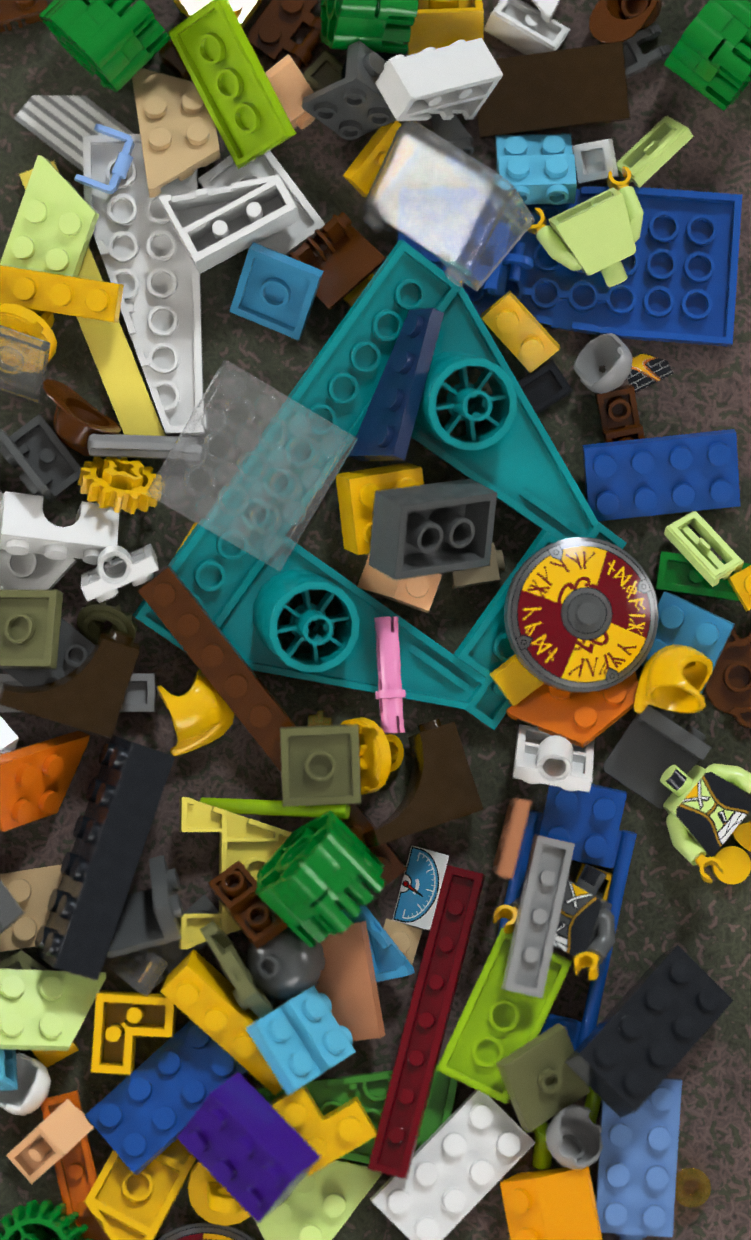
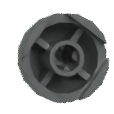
[245,927,325,1000]

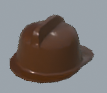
[589,0,662,44]
[42,379,121,456]

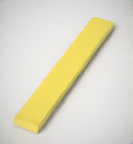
[19,161,166,436]

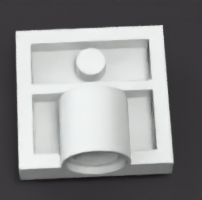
[81,543,159,602]
[513,724,594,792]

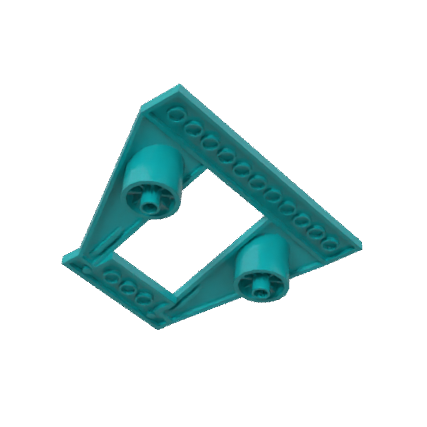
[133,240,627,730]

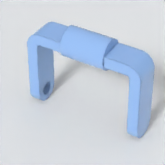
[74,123,134,194]

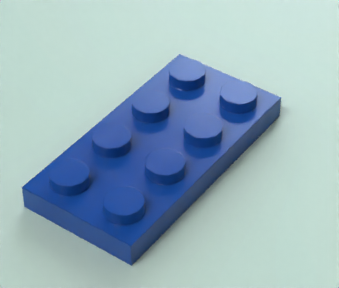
[582,429,740,521]
[85,1020,250,1175]

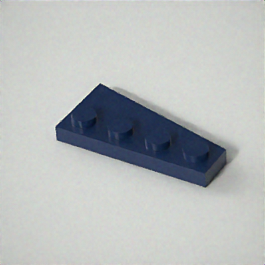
[348,308,444,461]

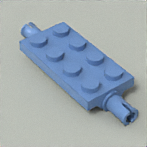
[595,1078,682,1240]

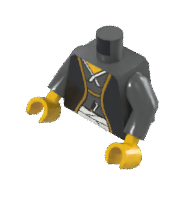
[493,864,615,981]

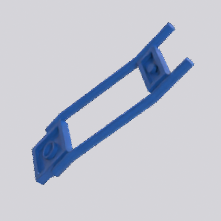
[496,784,637,1100]

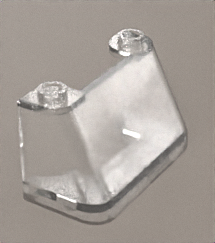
[361,121,535,291]

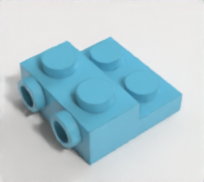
[495,134,577,206]
[246,986,356,1095]

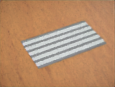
[14,95,134,172]

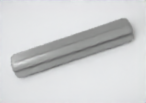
[87,433,199,460]

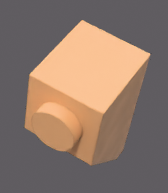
[265,54,316,130]
[358,553,442,614]
[6,1099,94,1184]

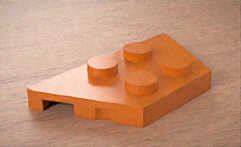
[506,671,638,748]
[0,731,90,832]

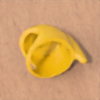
[634,645,713,714]
[157,669,235,756]

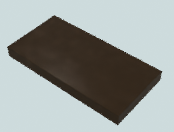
[477,42,631,139]

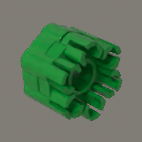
[39,0,171,93]
[320,0,418,54]
[664,0,751,111]
[255,811,385,948]

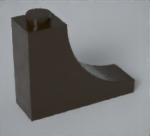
[0,630,140,738]
[363,719,484,848]

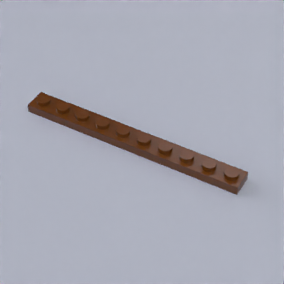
[138,565,407,887]

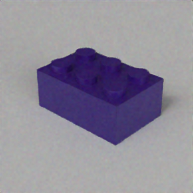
[177,1072,321,1223]

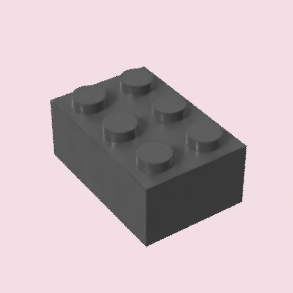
[369,479,497,580]

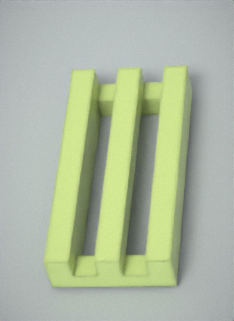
[616,115,694,188]
[664,511,744,587]

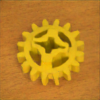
[78,457,163,514]

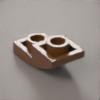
[595,384,644,443]
[208,861,289,950]

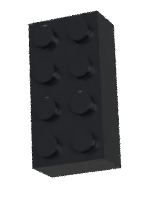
[565,945,733,1118]

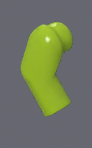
[521,1121,552,1169]

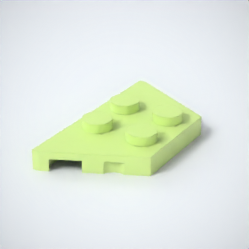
[0,155,99,277]
[0,969,106,1051]
[255,1159,382,1240]

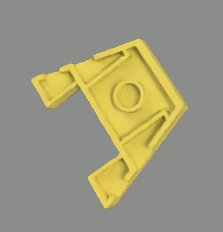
[179,797,292,949]

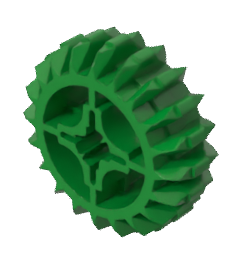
[0,1199,93,1240]

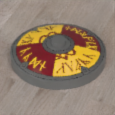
[504,537,658,693]

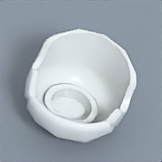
[0,1053,51,1116]

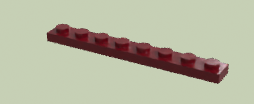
[368,865,485,1180]

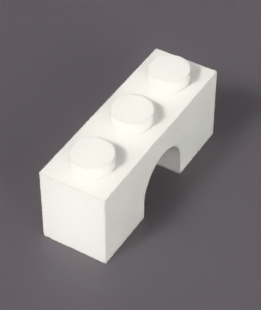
[0,491,119,565]

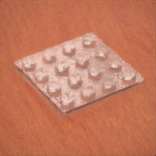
[146,359,358,571]

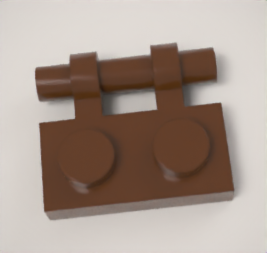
[246,0,322,70]

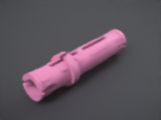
[374,616,406,734]

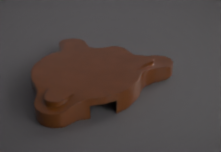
[704,628,751,728]

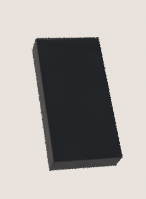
[518,360,573,415]

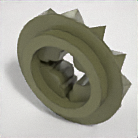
[77,600,138,645]

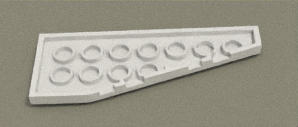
[83,134,204,435]

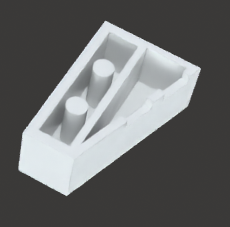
[375,38,503,121]
[159,175,300,274]

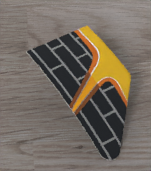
[627,354,674,393]

